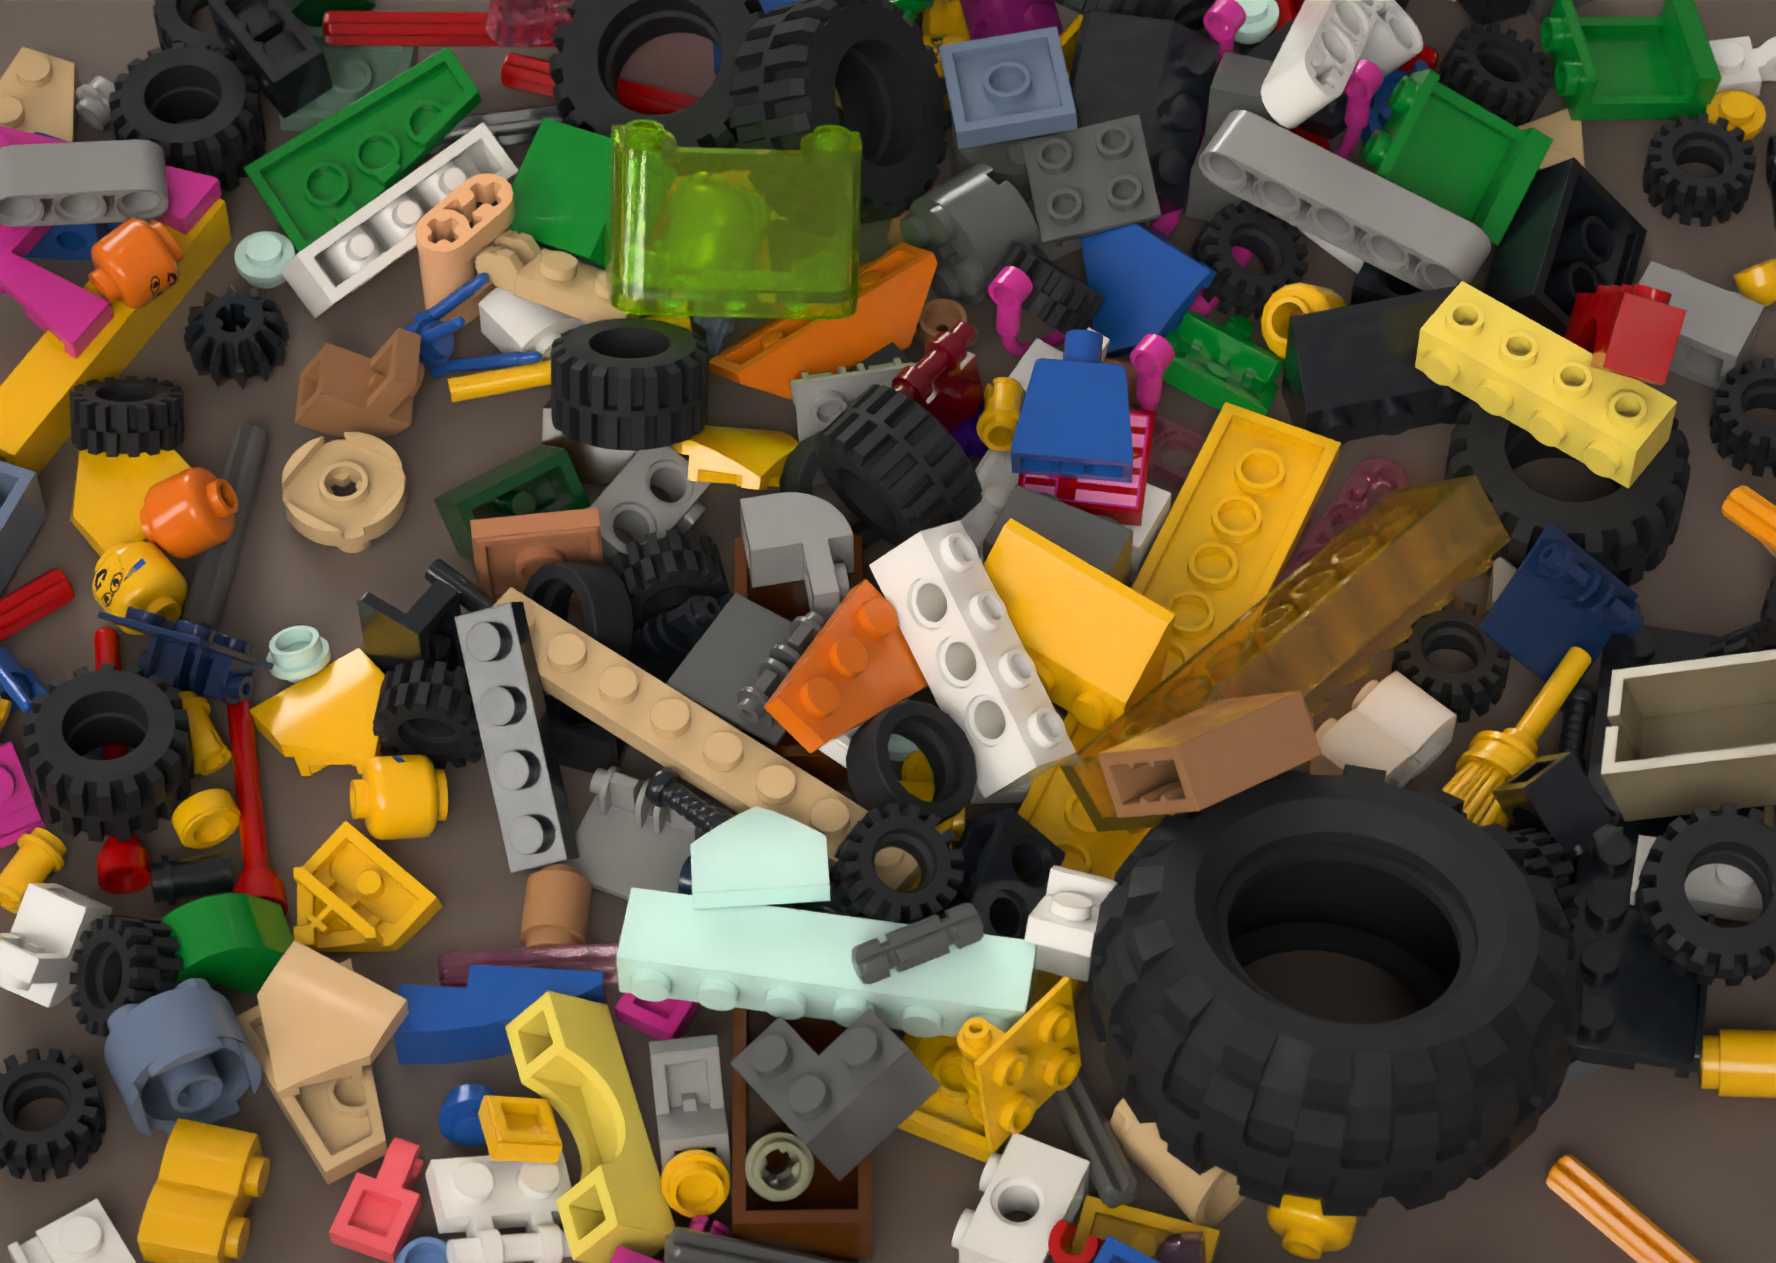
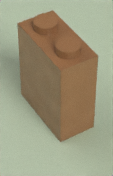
[1097,690,1322,818]

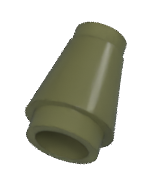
[745,1132,814,1201]

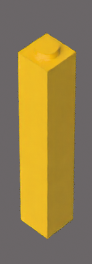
[0,198,232,476]

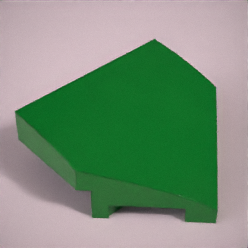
[1162,311,1285,416]

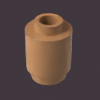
[520,864,592,968]

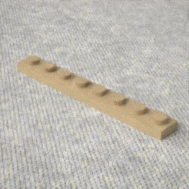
[492,587,921,892]

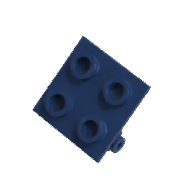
[1478,523,1644,685]
[97,606,274,705]

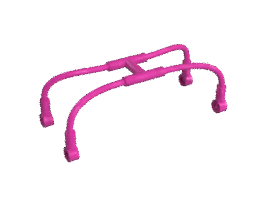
[988,0,1384,413]

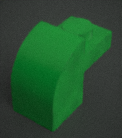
[161,893,293,995]

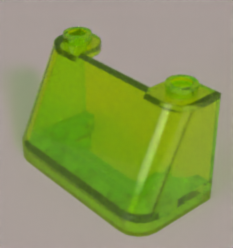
[604,119,862,320]

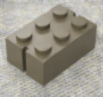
[1601,649,1776,822]

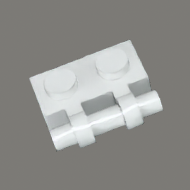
[425,1150,572,1263]

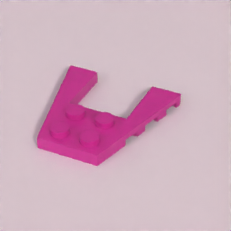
[0,126,222,359]

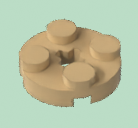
[282,432,408,553]

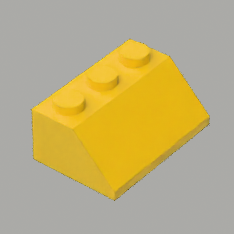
[983,518,1176,741]

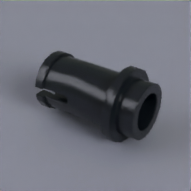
[149,850,234,907]

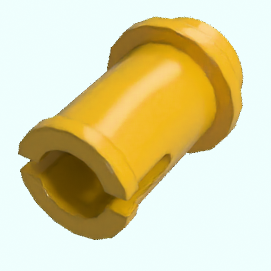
[976,377,1024,452]
[178,691,231,776]
[0,827,67,914]

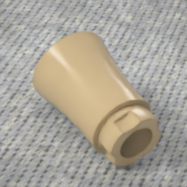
[1109,1098,1245,1228]

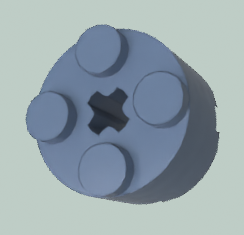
[104,978,262,1137]

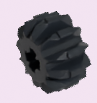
[183,284,290,389]

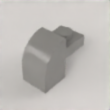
[740,492,854,621]
[649,1034,732,1195]

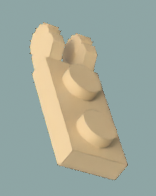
[474,229,653,323]

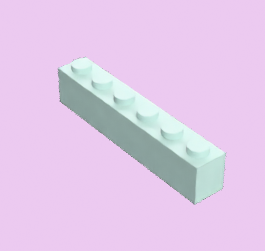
[616,887,1037,1038]

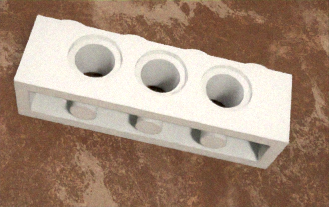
[279,122,519,319]
[869,520,1076,799]

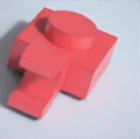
[329,1137,425,1263]

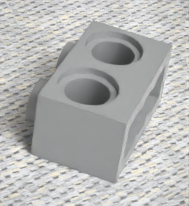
[589,446,712,565]

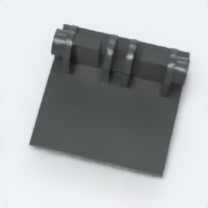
[1021,114,1162,247]
[666,593,827,747]

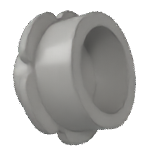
[76,76,115,130]

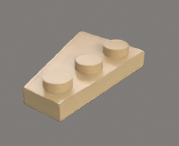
[236,958,388,1185]

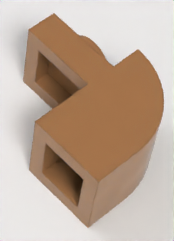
[295,328,425,439]

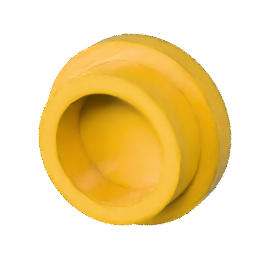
[1706,90,1766,142]
[661,1150,730,1218]

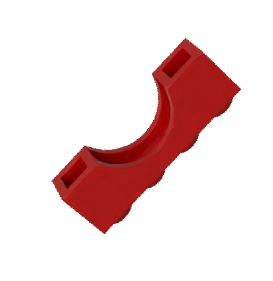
[1564,284,1687,385]

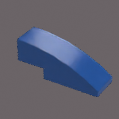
[393,964,607,1064]

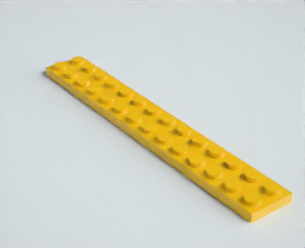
[897,402,1341,1163]

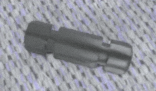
[851,903,984,984]

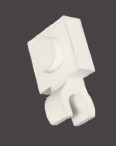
[1709,36,1776,96]

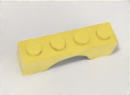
[505,991,676,1263]

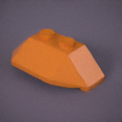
[709,242,938,400]

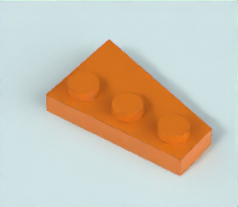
[763,579,929,753]

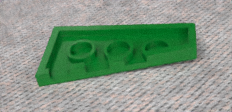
[244,46,482,254]

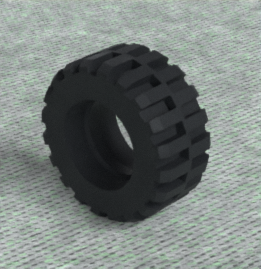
[549,0,767,176]
[728,0,950,231]
[1442,399,1691,587]

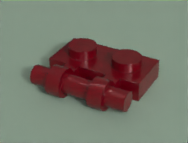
[892,320,984,434]

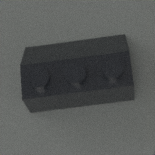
[1058,10,1220,215]
[1483,157,1647,338]
[1282,283,1471,445]

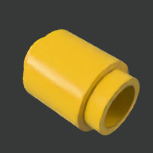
[1700,1029,1776,1098]

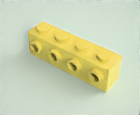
[1415,281,1677,489]

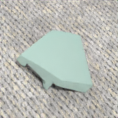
[690,806,830,909]

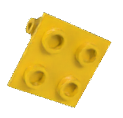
[957,976,1082,1152]

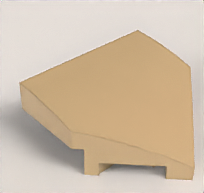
[257,940,409,1099]

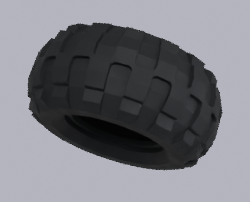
[1087,763,1583,1217]

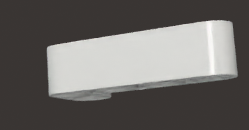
[1261,0,1423,129]

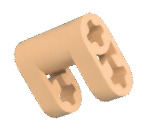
[415,173,515,325]

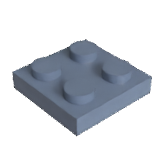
[939,26,1078,149]

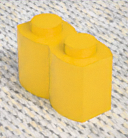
[137,1118,270,1263]

